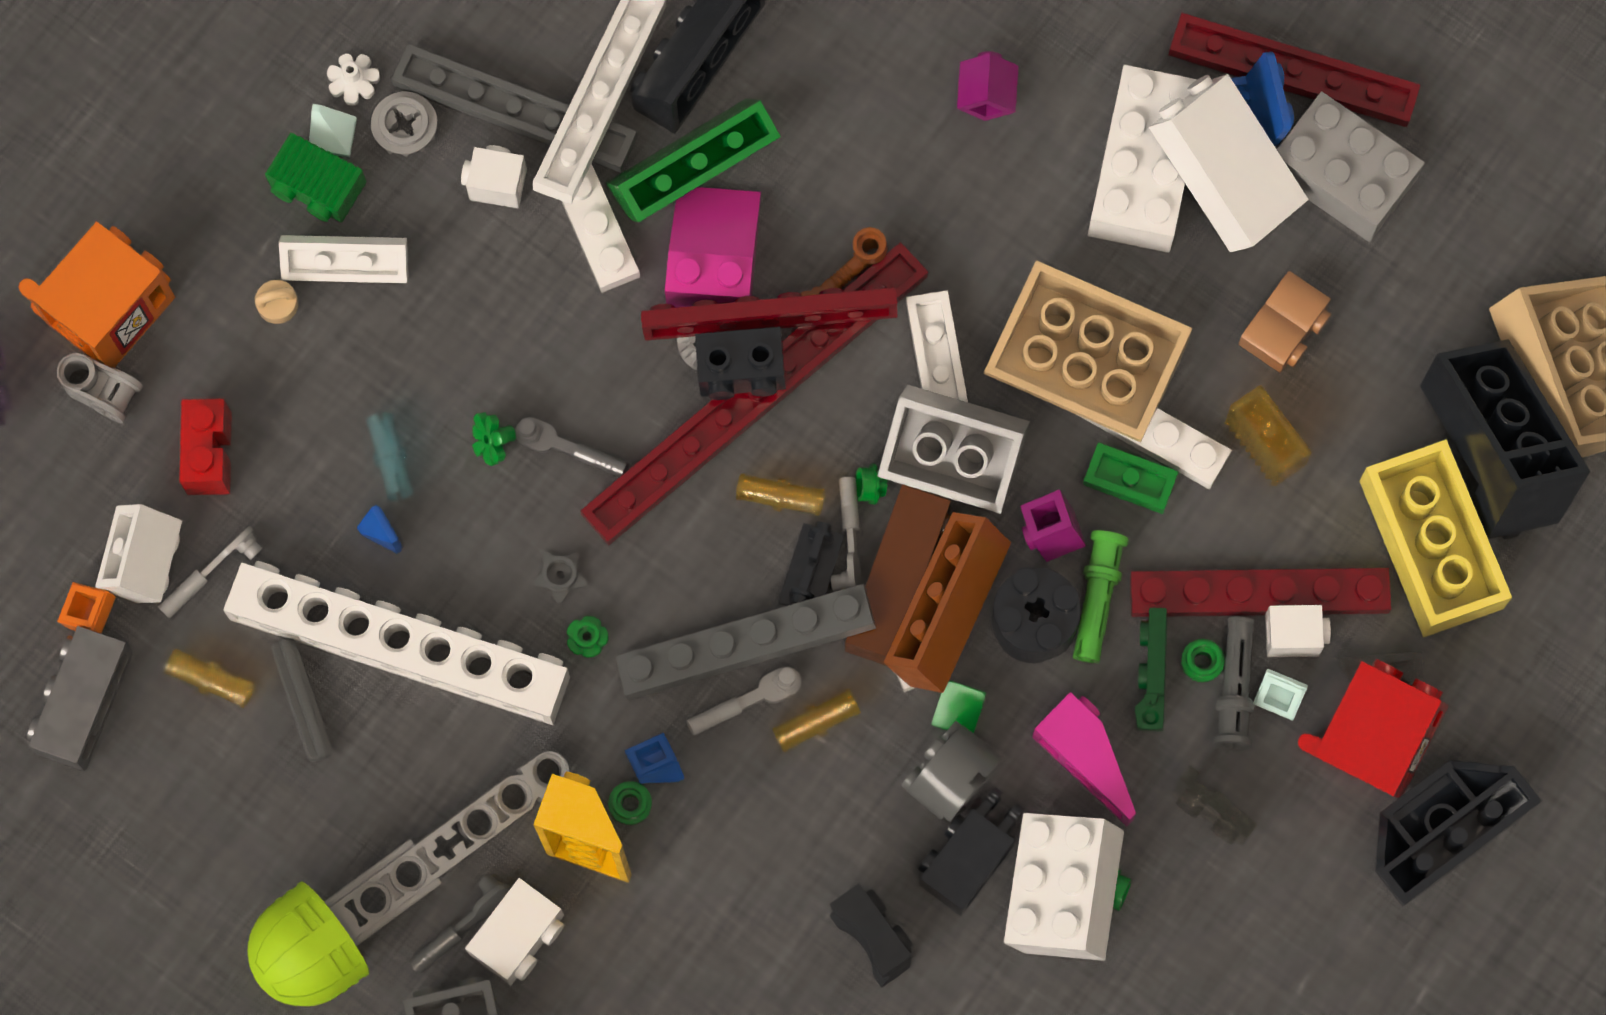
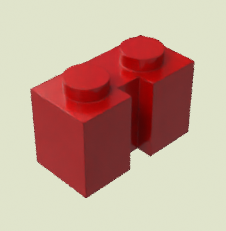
[179,399,232,495]

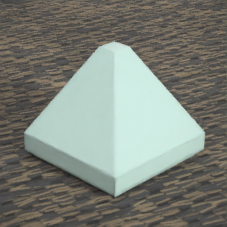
[309,104,357,157]

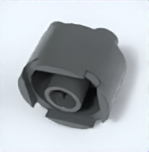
[901,721,1004,826]

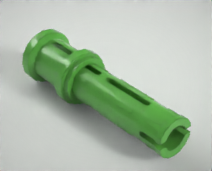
[1072,530,1129,663]

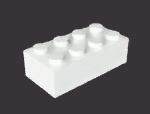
[1088,65,1197,253]

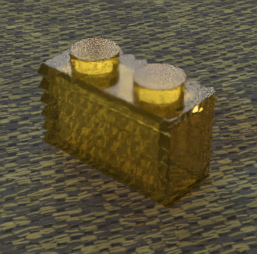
[1224,385,1312,486]

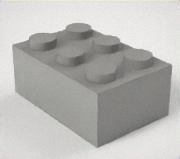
[1277,91,1425,242]
[877,384,1030,514]

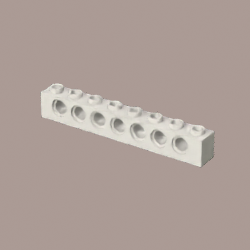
[223,561,570,725]

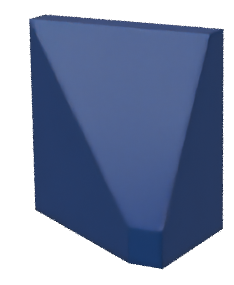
[357,505,403,554]
[624,733,685,783]

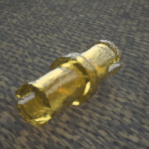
[736,473,825,516]
[164,648,255,709]
[772,688,861,753]

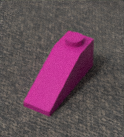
[1032,692,1136,827]

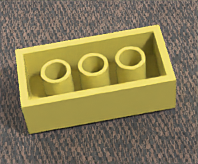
[1359,439,1512,638]

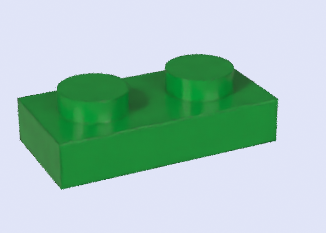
[1083,442,1179,514]

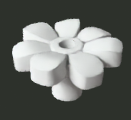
[327,54,380,106]

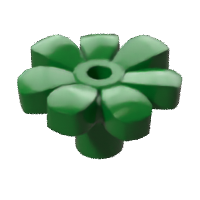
[472,412,516,466]

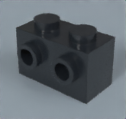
[695,327,786,400]

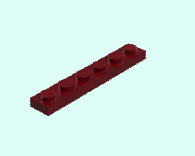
[1168,12,1421,128]
[641,284,898,341]
[1130,568,1391,617]

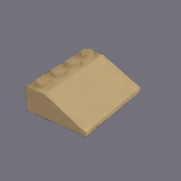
[984,260,1192,443]
[1489,276,1606,458]

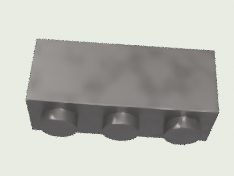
[27,626,133,771]

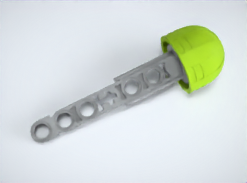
[247,751,569,1006]

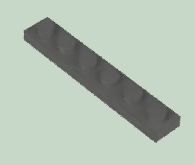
[391,44,638,173]
[616,584,876,700]

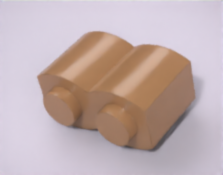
[1238,271,1332,373]

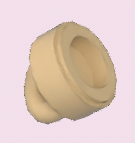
[255,280,299,324]

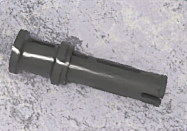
[1213,617,1255,751]

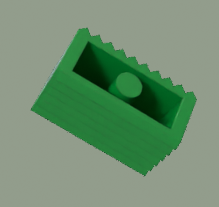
[265,132,367,223]

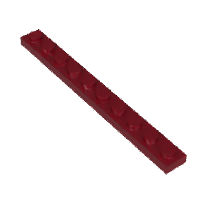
[580,242,928,546]

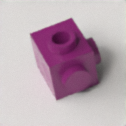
[957,51,1019,121]
[1020,489,1086,562]

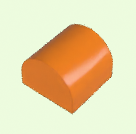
[57,582,116,634]

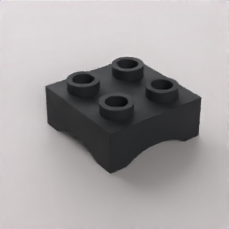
[830,883,913,988]

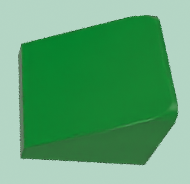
[931,680,987,733]

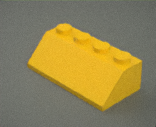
[533,771,632,883]

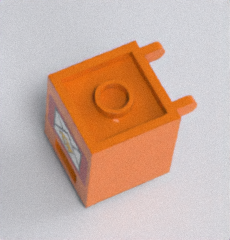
[18,221,176,368]

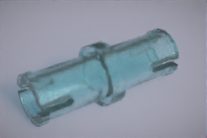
[366,412,414,501]

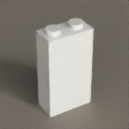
[1149,74,1309,252]

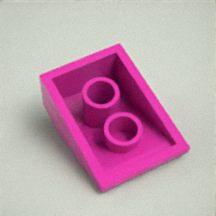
[665,187,761,308]

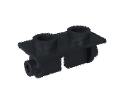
[778,521,845,606]

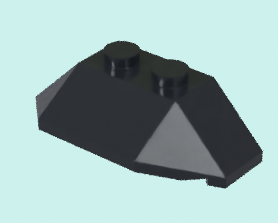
[1375,760,1542,907]

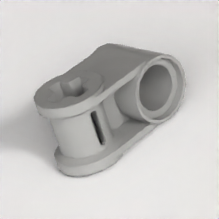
[57,353,143,423]

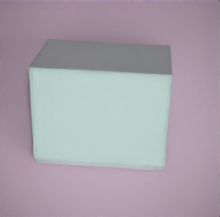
[1253,669,1308,721]

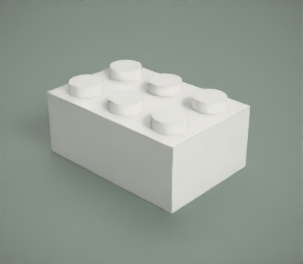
[1004,813,1124,961]

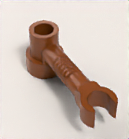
[801,227,888,296]

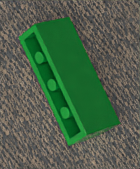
[606,98,781,222]

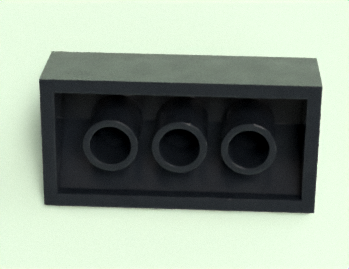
[630,0,765,134]

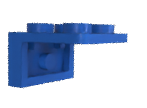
[1231,52,1294,148]

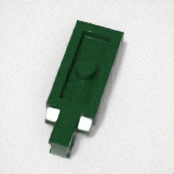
[1135,608,1168,731]

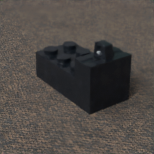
[1420,339,1590,540]

